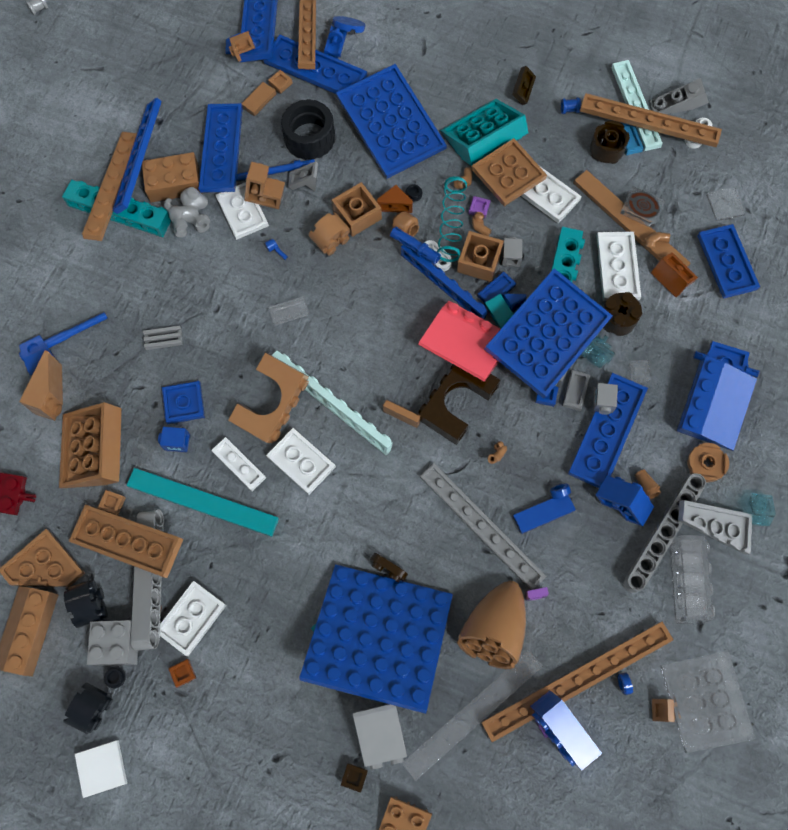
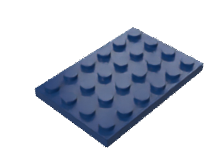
[336,64,447,179]
[484,268,613,398]

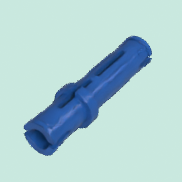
[390,227,441,264]

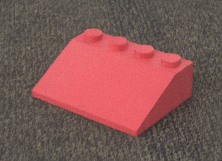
[418,301,500,382]

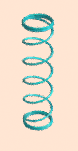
[437,176,467,262]

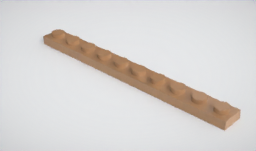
[481,621,673,742]

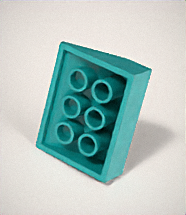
[440,99,529,166]

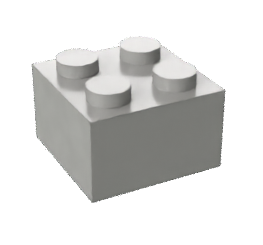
[87,620,138,666]

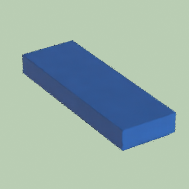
[513,495,576,534]

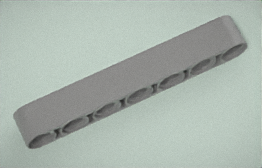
[623,473,706,593]
[131,509,164,651]

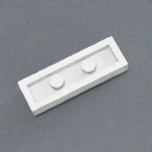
[211,437,266,491]

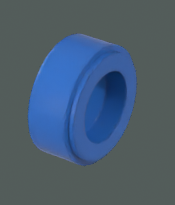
[550,483,571,499]
[617,672,633,695]

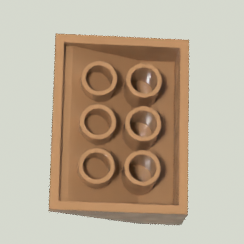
[59,402,122,488]

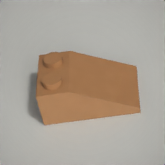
[19,350,63,421]

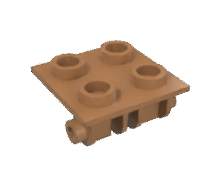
[379,796,432,830]

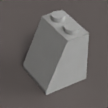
[353,704,407,770]

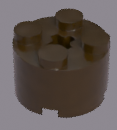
[590,121,630,164]
[603,292,642,336]

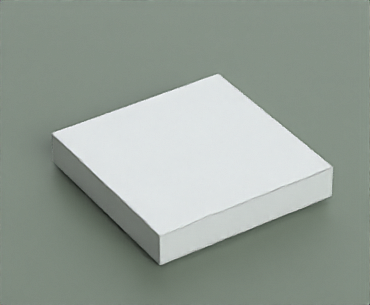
[75,740,127,798]

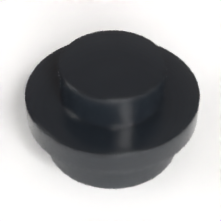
[405,184,423,202]
[104,667,126,689]

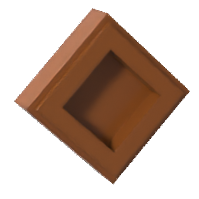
[168,659,197,688]

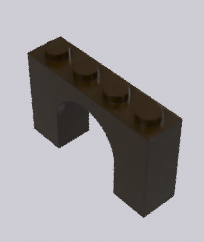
[418,364,500,445]

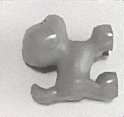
[164,187,210,237]

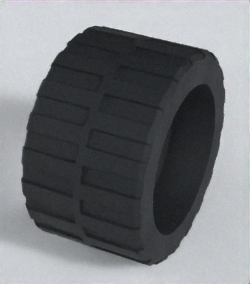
[281,99,335,160]

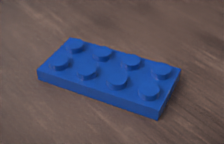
[697,224,760,299]

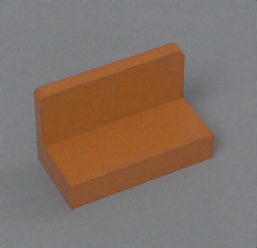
[651,253,698,297]

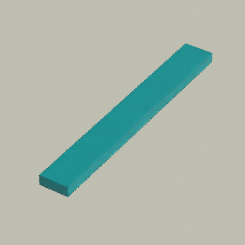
[126,468,279,537]

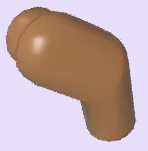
[472,212,492,236]
[645,232,670,248]
[488,441,507,464]

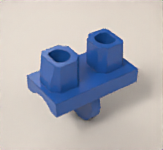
[324,26,347,59]

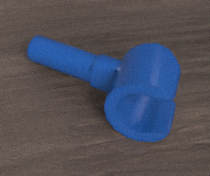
[265,239,288,260]

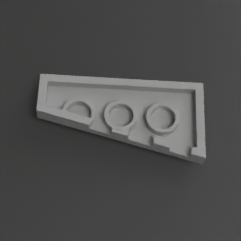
[678,500,752,555]

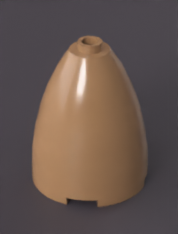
[457,581,526,669]

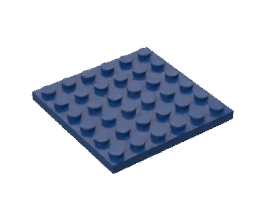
[299,564,453,714]

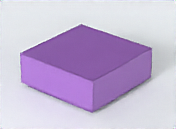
[469,196,491,218]
[525,587,549,601]

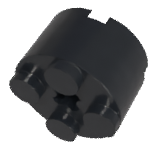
[64,580,108,628]
[63,682,113,734]

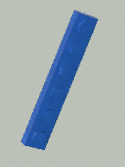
[401,245,487,319]

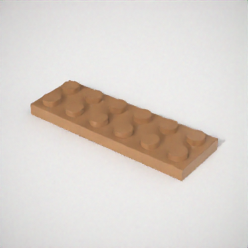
[69,504,183,578]

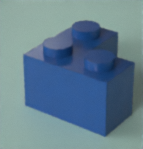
[596,476,654,527]

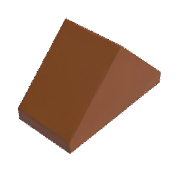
[377,185,413,213]

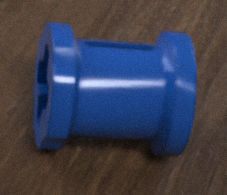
[561,97,581,114]

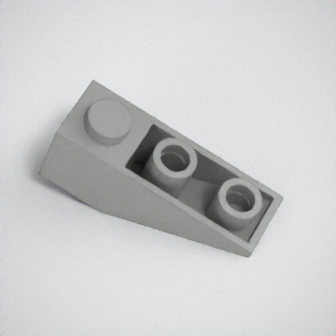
[650,78,709,114]

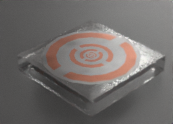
[620,186,665,228]

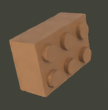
[142,152,203,203]

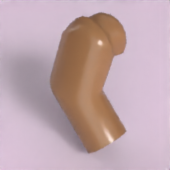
[453,167,473,189]

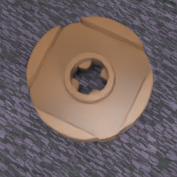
[687,443,729,482]

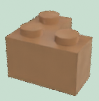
[244,162,285,210]

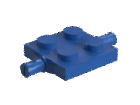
[693,341,759,378]

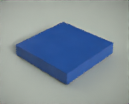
[162,381,205,424]

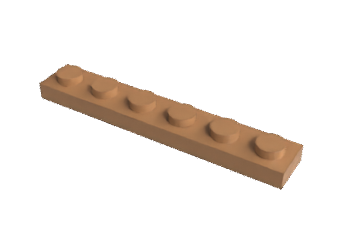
[298,0,316,69]

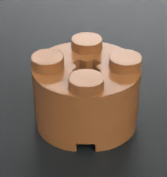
[309,212,350,256]

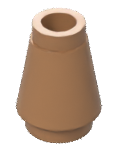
[635,469,661,500]

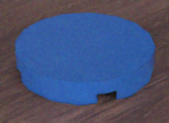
[332,16,365,33]

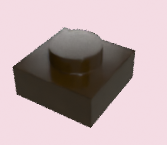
[340,763,368,793]

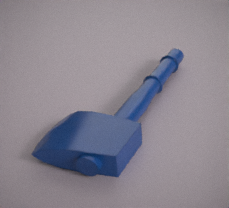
[19,312,108,376]

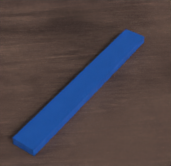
[112,98,162,214]

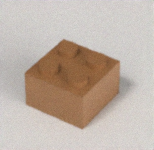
[332,182,382,237]
[457,231,504,282]

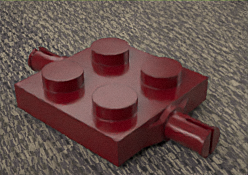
[0,473,36,516]

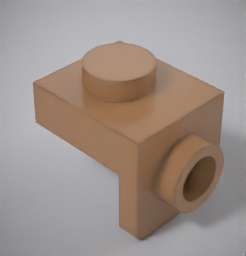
[229,31,255,62]

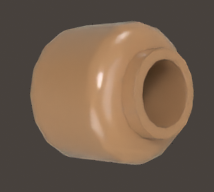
[392,211,419,237]

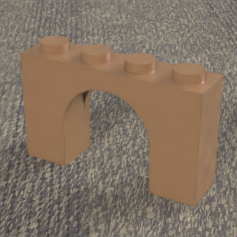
[228,353,309,443]

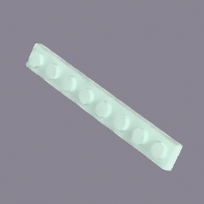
[272,351,392,455]

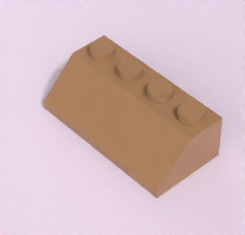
[0,586,58,677]

